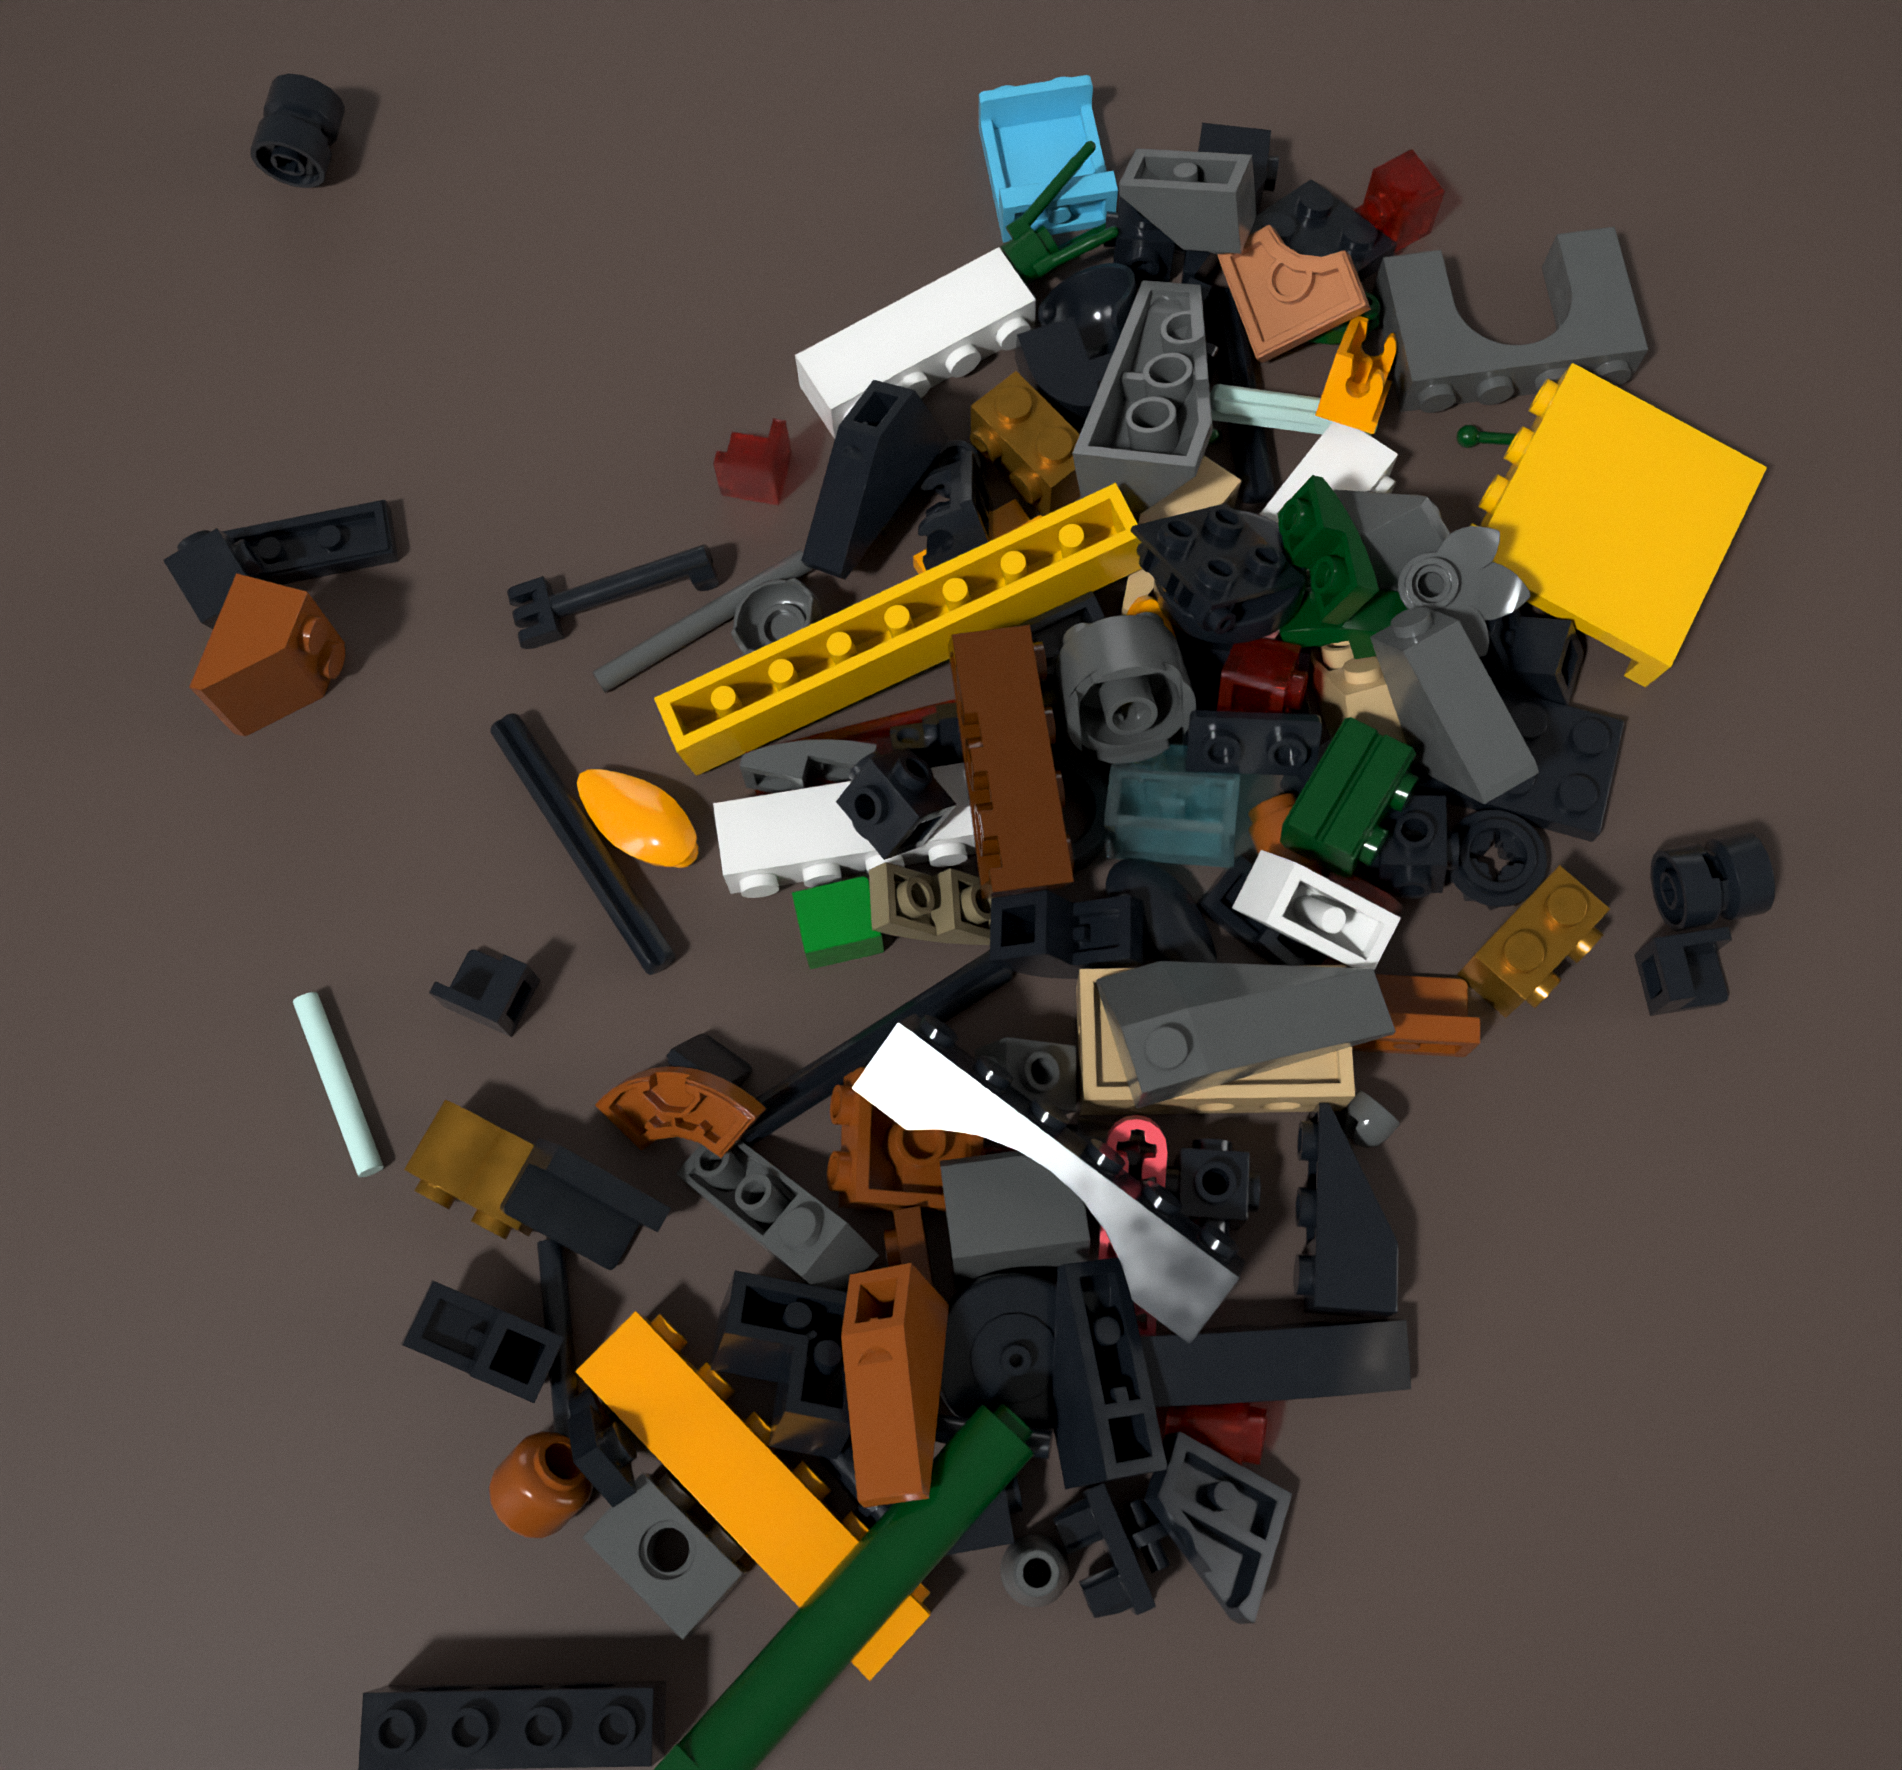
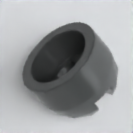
[1341,1090,1400,1148]

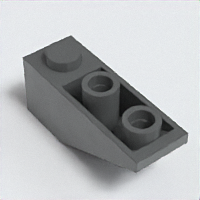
[676,1140,879,1292]

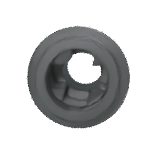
[1000,1534,1070,1607]

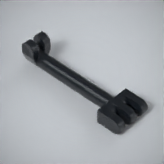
[507,544,719,649]

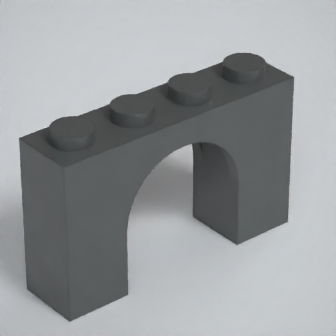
[1372,226,1648,413]

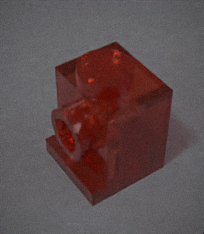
[1353,149,1445,253]

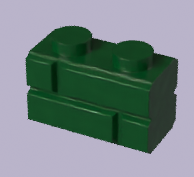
[1280,717,1419,878]

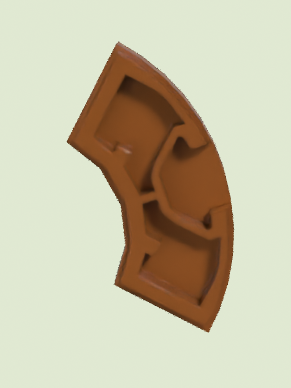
[595,1066,767,1158]

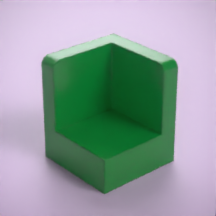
[792,876,884,970]

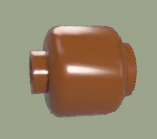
[489,1431,593,1539]

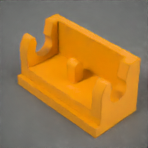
[1315,316,1398,434]

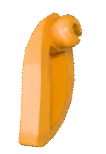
[577,769,699,868]

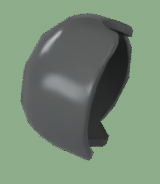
[731,578,824,655]

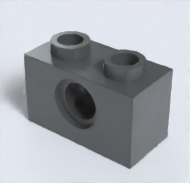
[582,1473,750,1640]

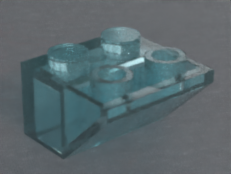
[1104,745,1243,868]

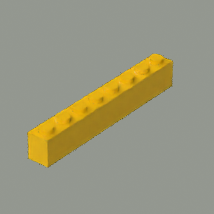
[654,483,1142,776]

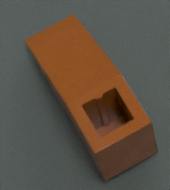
[841,1263,949,1508]

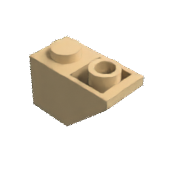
[1308,641,1407,745]

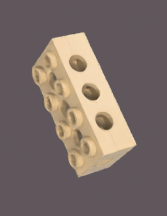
[1076,965,1355,1115]

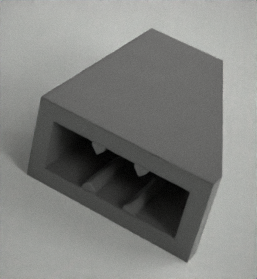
[1370,607,1539,804]

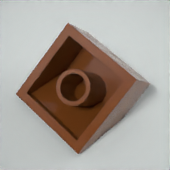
[189,573,345,737]

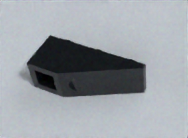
[801,380,949,580]
[1293,1103,1398,1319]

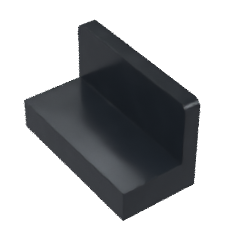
[500,1138,671,1270]

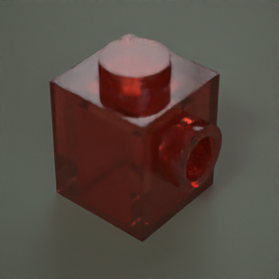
[1217,638,1308,713]

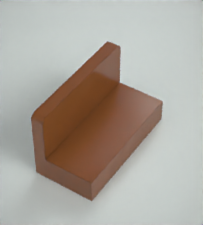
[1352,974,1480,1057]

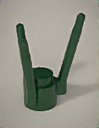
[1000,141,1119,286]

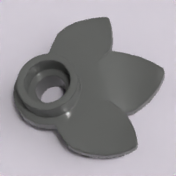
[1398,526,1530,657]

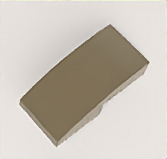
[869,862,991,945]

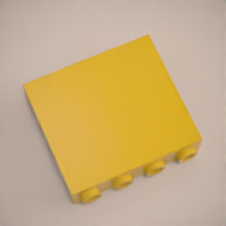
[1470,363,1767,687]

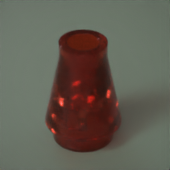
[1165,1402,1268,1466]

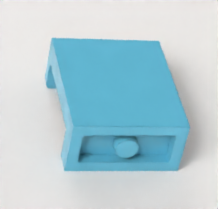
[979,75,1118,243]

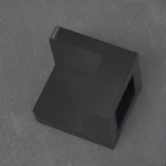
[1634,927,1732,1016]
[429,949,541,1037]

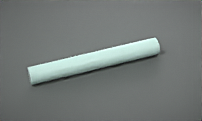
[293,992,384,1177]

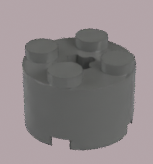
[1054,612,1196,764]

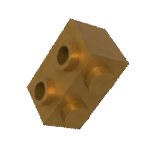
[970,371,1081,516]
[1457,865,1610,1018]

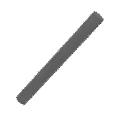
[592,549,812,693]

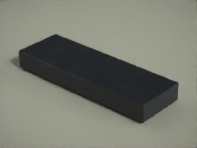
[222,499,399,585]

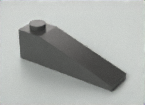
[1072,280,1213,513]
[1096,961,1396,1109]

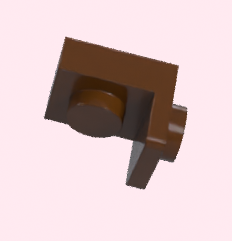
[884,1206,935,1289]

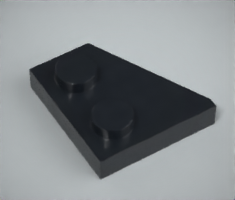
[1144,1431,1292,1624]

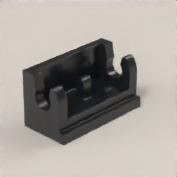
[918,450,993,571]

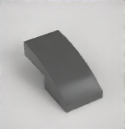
[739,739,877,793]

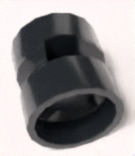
[250,73,345,188]
[1650,832,1775,932]

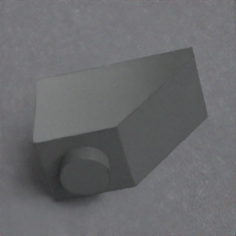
[1118,148,1257,254]

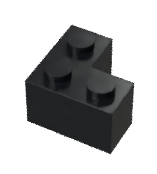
[710,1270,851,1459]

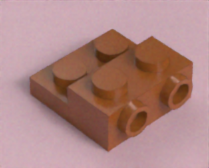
[827,1067,983,1212]

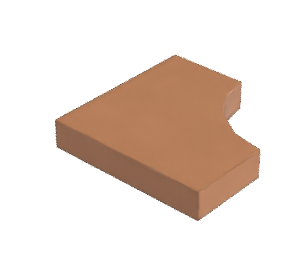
[1217,225,1371,363]

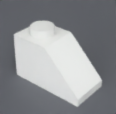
[1232,850,1401,970]

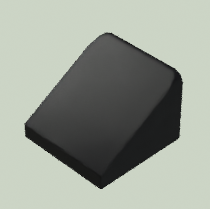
[666,1034,752,1088]

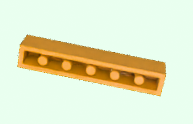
[575,1311,932,1681]

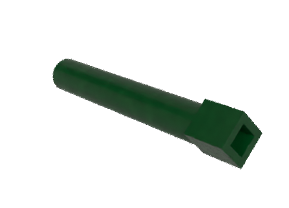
[654,1404,1034,1770]

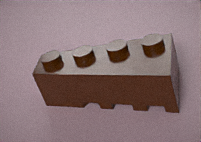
[948,625,1074,900]

